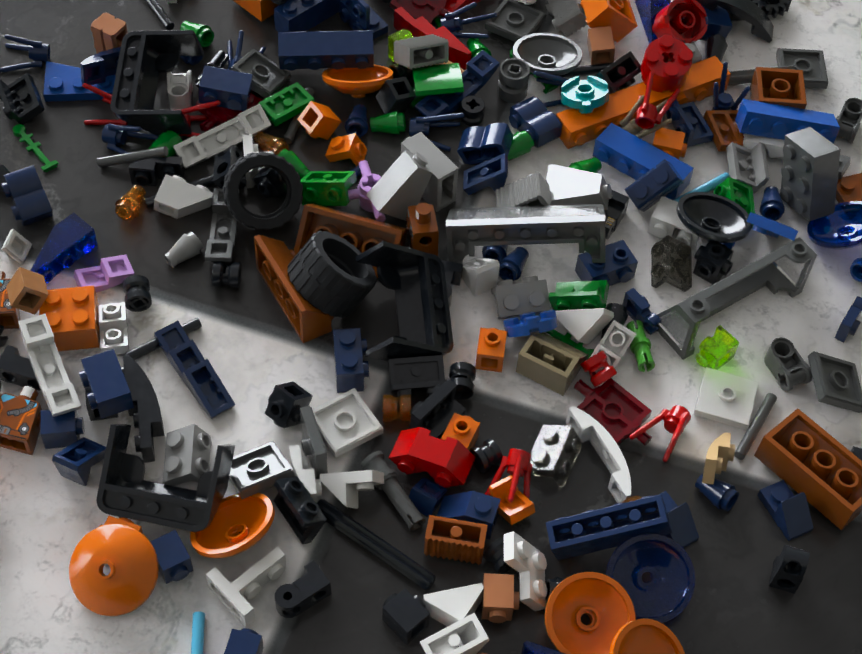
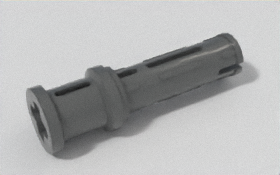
[361,451,426,531]

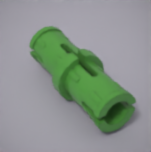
[626,320,655,372]

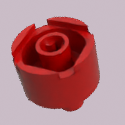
[652,0,708,44]
[640,34,693,93]

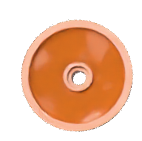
[322,64,393,98]
[190,493,275,559]
[69,524,159,616]
[545,572,636,654]
[610,618,685,654]

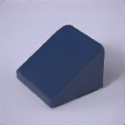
[409,477,448,517]

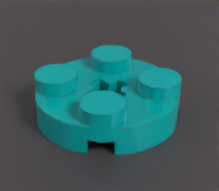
[561,76,609,114]

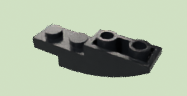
[121,355,165,463]

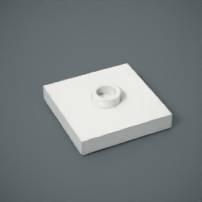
[693,367,759,430]
[312,388,383,458]

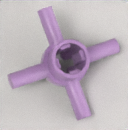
[348,160,386,222]

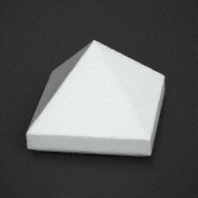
[1,229,32,265]

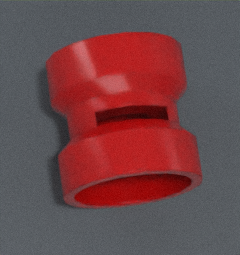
[580,350,617,387]

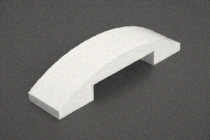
[173,104,271,169]
[18,314,81,417]
[566,406,631,503]

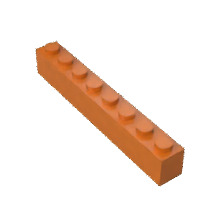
[556,56,731,149]

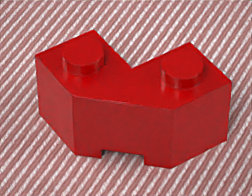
[389,427,475,488]

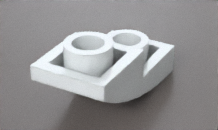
[743,134,784,159]
[98,303,129,355]
[590,320,636,373]
[289,445,322,503]

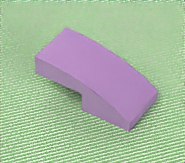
[74,254,135,293]

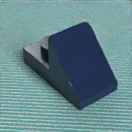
[463,153,508,195]
[52,437,106,486]
[757,480,814,541]
[661,491,699,553]

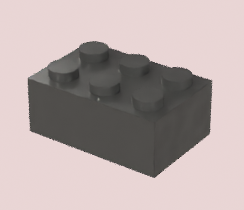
[780,127,841,222]

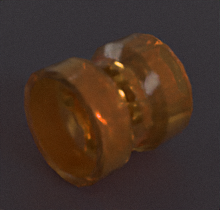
[383,394,411,422]

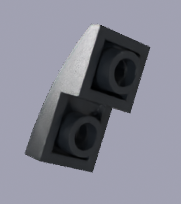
[129,156,184,186]

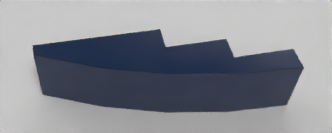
[154,320,235,419]

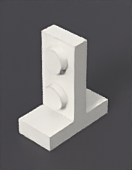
[206,546,286,628]

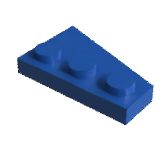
[43,61,116,102]
[746,212,798,241]

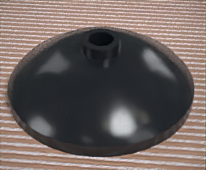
[676,192,752,243]

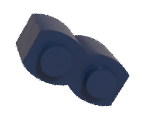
[509,96,562,148]
[457,123,513,164]
[1,165,53,226]

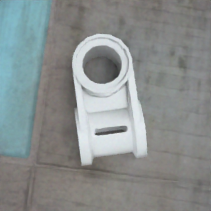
[167,70,193,110]

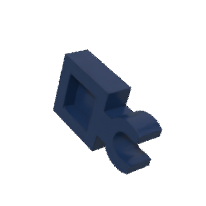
[622,288,661,335]
[834,296,862,343]

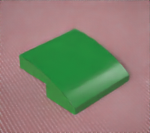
[412,63,464,96]

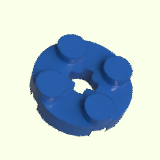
[503,310,558,337]

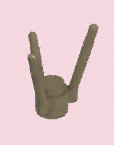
[619,95,672,139]

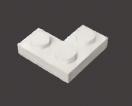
[504,531,547,611]

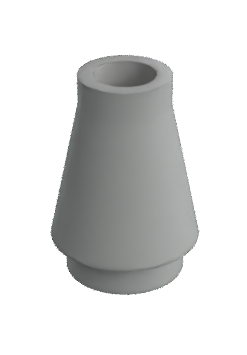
[164,231,204,268]

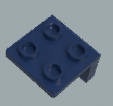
[339,0,388,39]

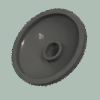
[513,33,582,76]

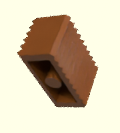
[424,515,488,565]

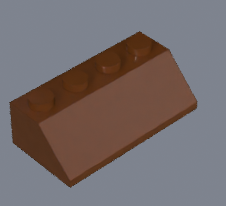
[294,203,408,278]
[254,235,334,343]
[754,408,862,530]

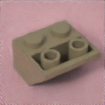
[516,332,589,396]

